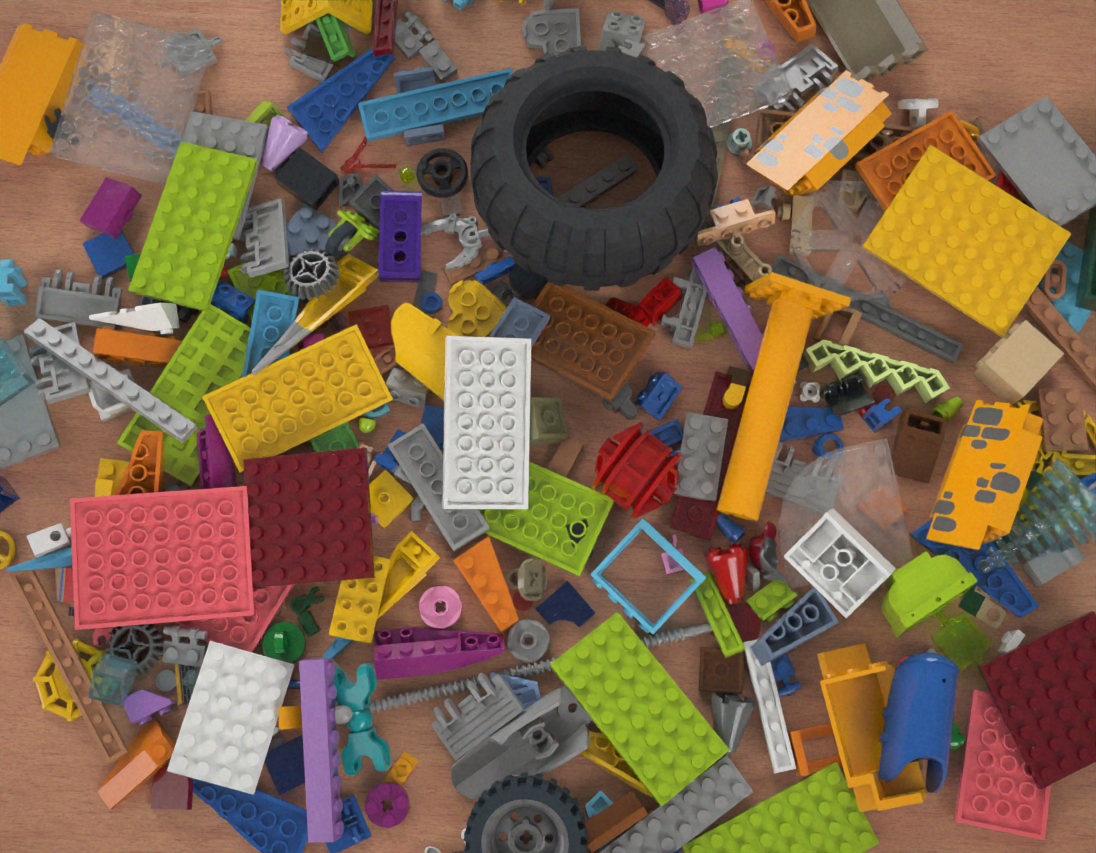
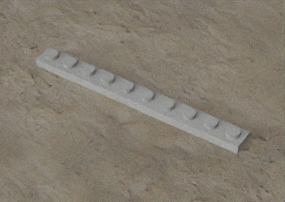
[24,318,197,444]

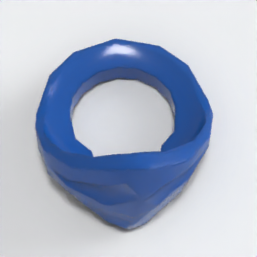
[812,433,843,461]

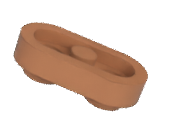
[1042,260,1067,301]

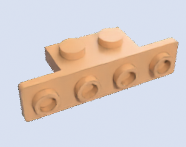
[697,199,776,246]

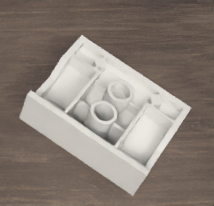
[783,508,896,618]

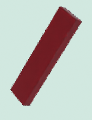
[373,0,398,57]

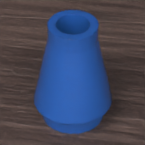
[716,513,746,544]

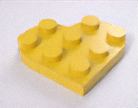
[448,280,507,337]

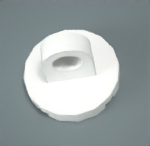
[898,98,939,128]

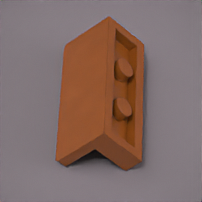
[585,791,648,853]

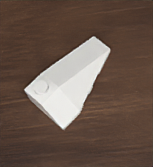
[89,303,180,335]

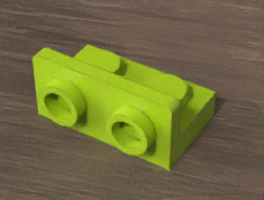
[745,580,797,622]

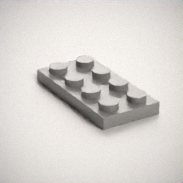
[674,412,728,502]

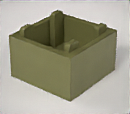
[529,397,569,445]

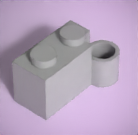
[1021,541,1085,587]

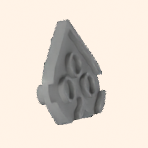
[522,8,581,55]

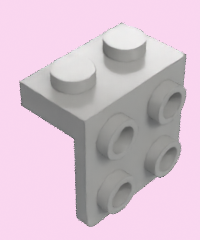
[599,11,646,51]

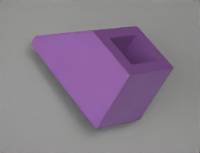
[121,690,177,726]

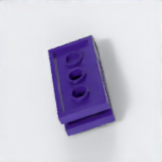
[379,190,422,283]

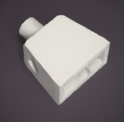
[27,523,72,558]

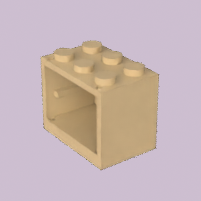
[972,320,1064,405]

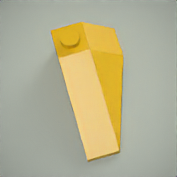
[579,731,652,798]

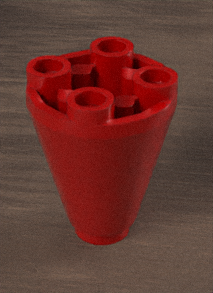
[704,543,747,604]

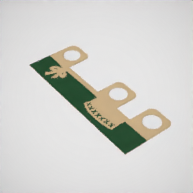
[958,513,1049,628]

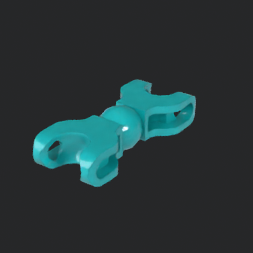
[334,663,391,776]

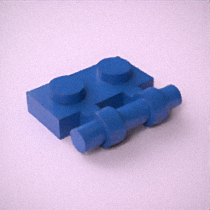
[747,654,802,697]

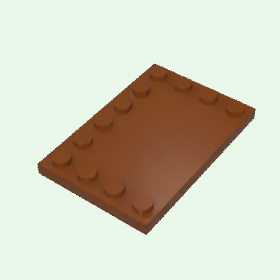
[531,282,656,402]

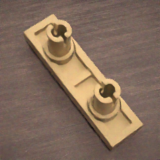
[714,234,772,283]

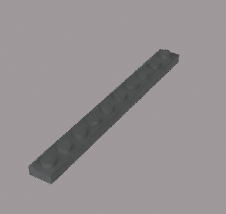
[771,254,963,364]

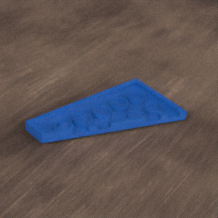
[193,778,308,853]

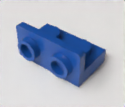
[634,372,683,420]

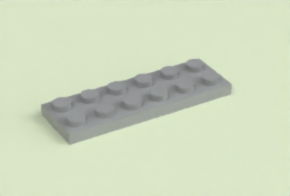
[388,423,490,552]

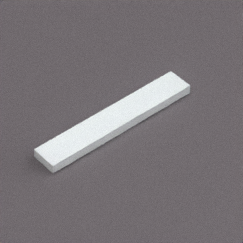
[743,639,796,773]

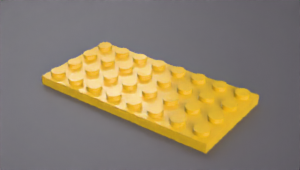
[202,324,393,473]

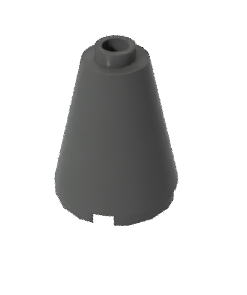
[711,692,756,756]

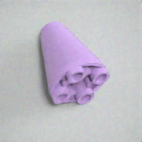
[260,114,308,172]

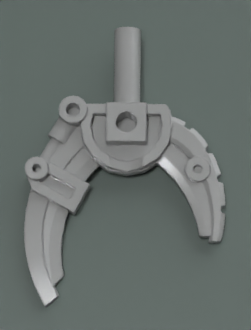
[421,214,490,270]

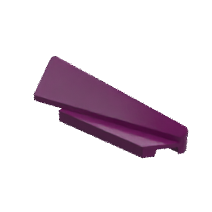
[197,415,237,489]

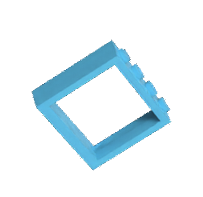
[590,518,707,634]

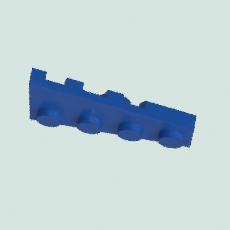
[779,407,844,442]

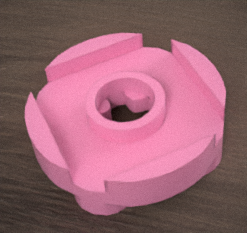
[419,586,462,629]

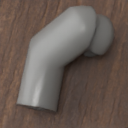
[410,495,424,522]

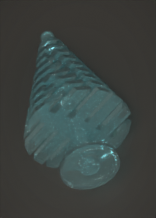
[977,458,1096,574]

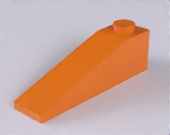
[115,430,165,495]
[97,718,176,809]

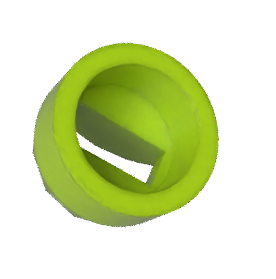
[359,417,376,433]

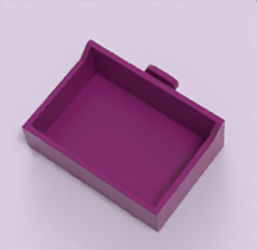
[79,177,142,239]

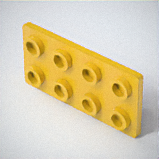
[329,556,390,644]

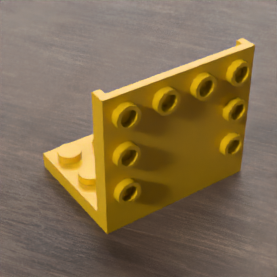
[280,0,373,35]

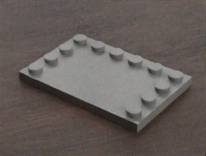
[977,96,1096,226]
[0,334,61,470]

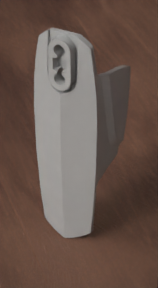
[451,685,592,800]

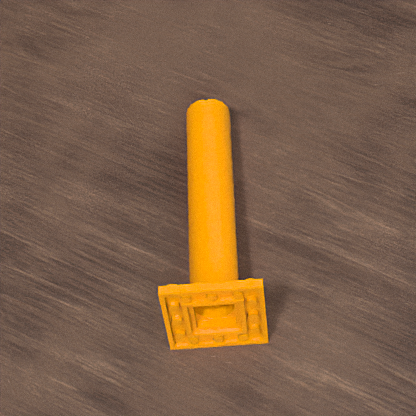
[717,272,851,521]

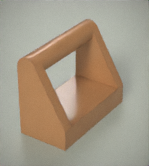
[812,307,863,346]

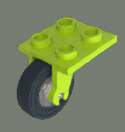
[325,210,380,257]

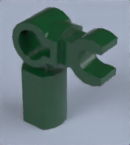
[290,586,325,637]

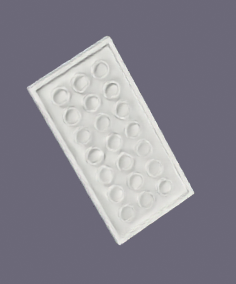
[442,336,531,509]

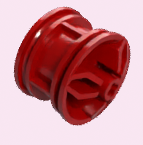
[592,422,683,519]

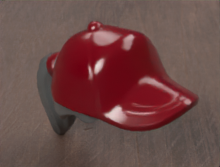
[748,521,786,582]

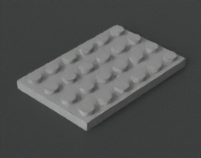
[182,111,269,240]

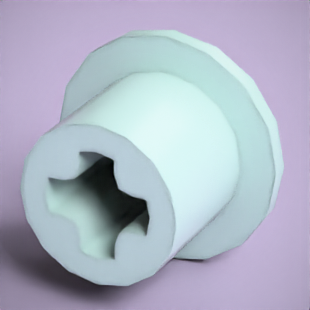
[727,128,752,155]

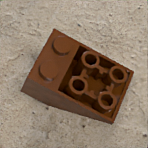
[887,408,948,484]

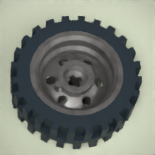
[464,772,587,853]

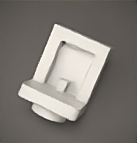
[997,630,1025,654]

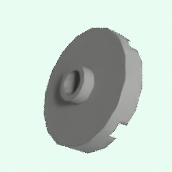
[507,619,550,662]

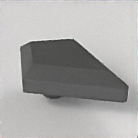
[339,172,363,208]

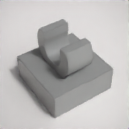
[751,185,778,210]

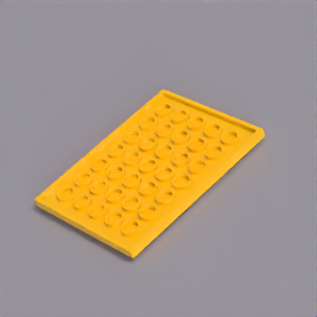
[861,145,1072,337]

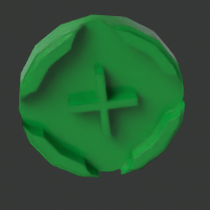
[262,622,306,664]

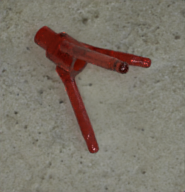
[340,136,396,174]

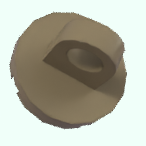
[506,558,548,601]

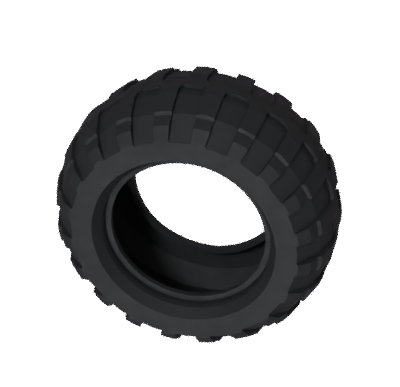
[470,46,718,291]

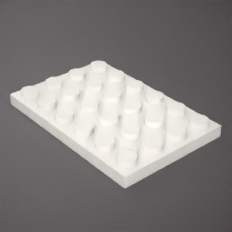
[167,641,295,795]

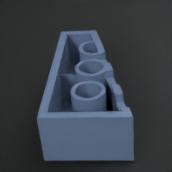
[750,587,839,666]

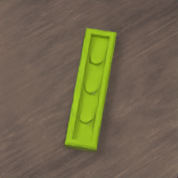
[690,571,745,658]

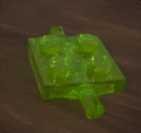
[930,609,993,672]

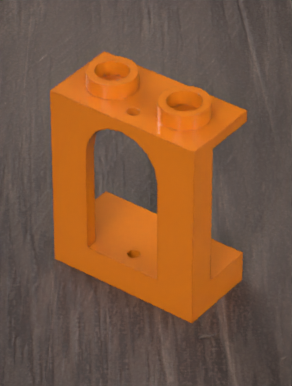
[788,722,842,776]

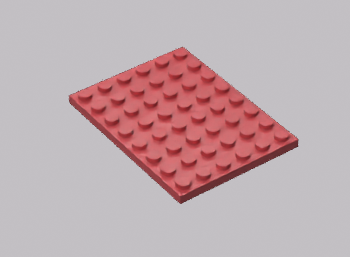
[70,486,255,630]

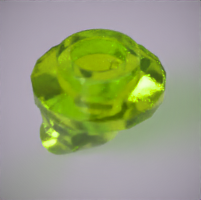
[697,321,726,342]

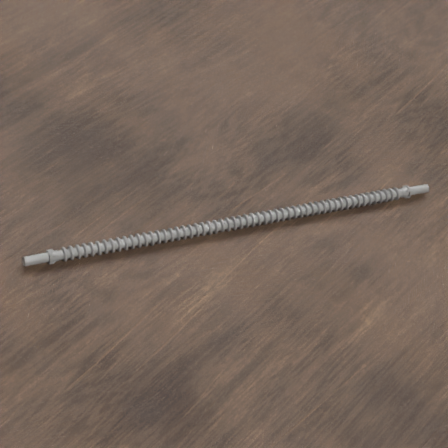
[367,623,712,714]

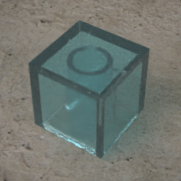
[88,653,137,707]

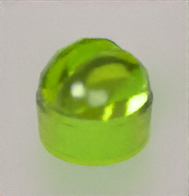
[398,166,416,184]

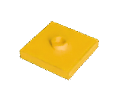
[369,469,414,529]

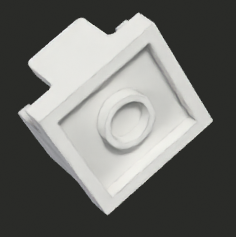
[89,368,135,422]

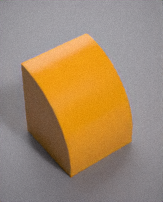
[278,706,302,730]

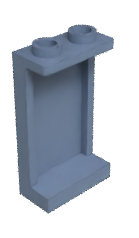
[394,66,445,146]

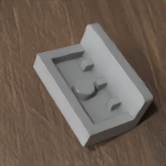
[386,367,429,408]

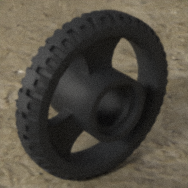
[416,148,468,198]

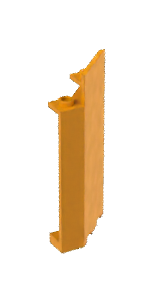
[0,23,94,165]

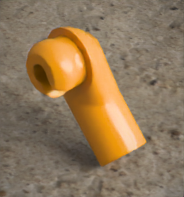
[960,120,980,145]

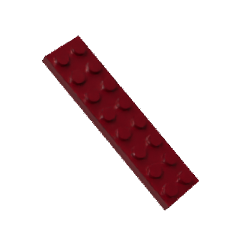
[669,371,751,541]

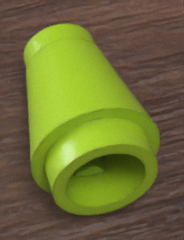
[932,396,964,423]

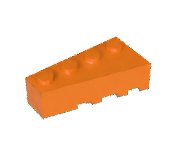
[764,0,816,43]
[93,326,182,368]
[453,536,519,633]

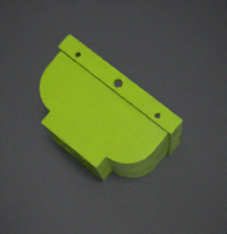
[881,551,978,638]

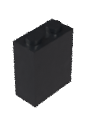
[275,148,339,211]

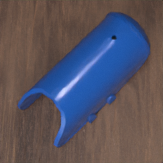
[879,652,959,793]

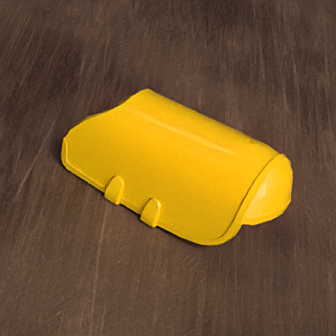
[391,303,461,401]

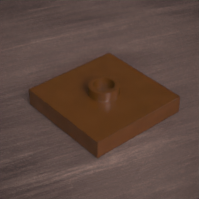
[698,647,744,694]

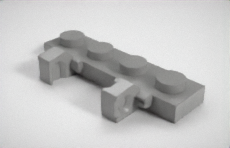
[660,267,707,349]

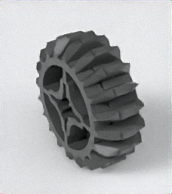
[283,247,340,301]
[104,624,164,677]

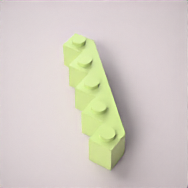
[803,340,950,404]

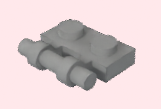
[395,11,435,60]
[163,625,208,667]

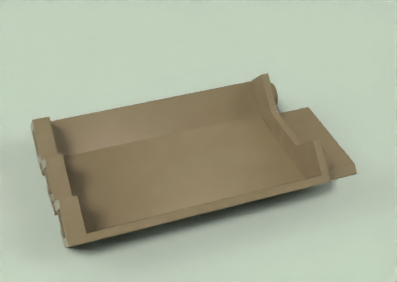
[806,0,928,83]

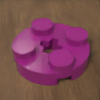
[365,782,410,828]

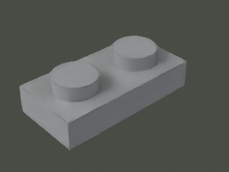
[419,40,457,83]

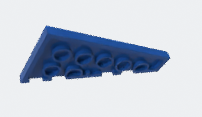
[287,48,395,153]
[909,520,1039,619]

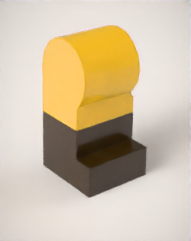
[722,366,750,409]

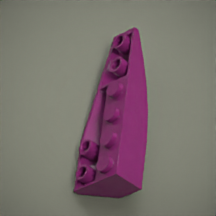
[374,627,505,680]

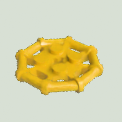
[33,639,115,721]

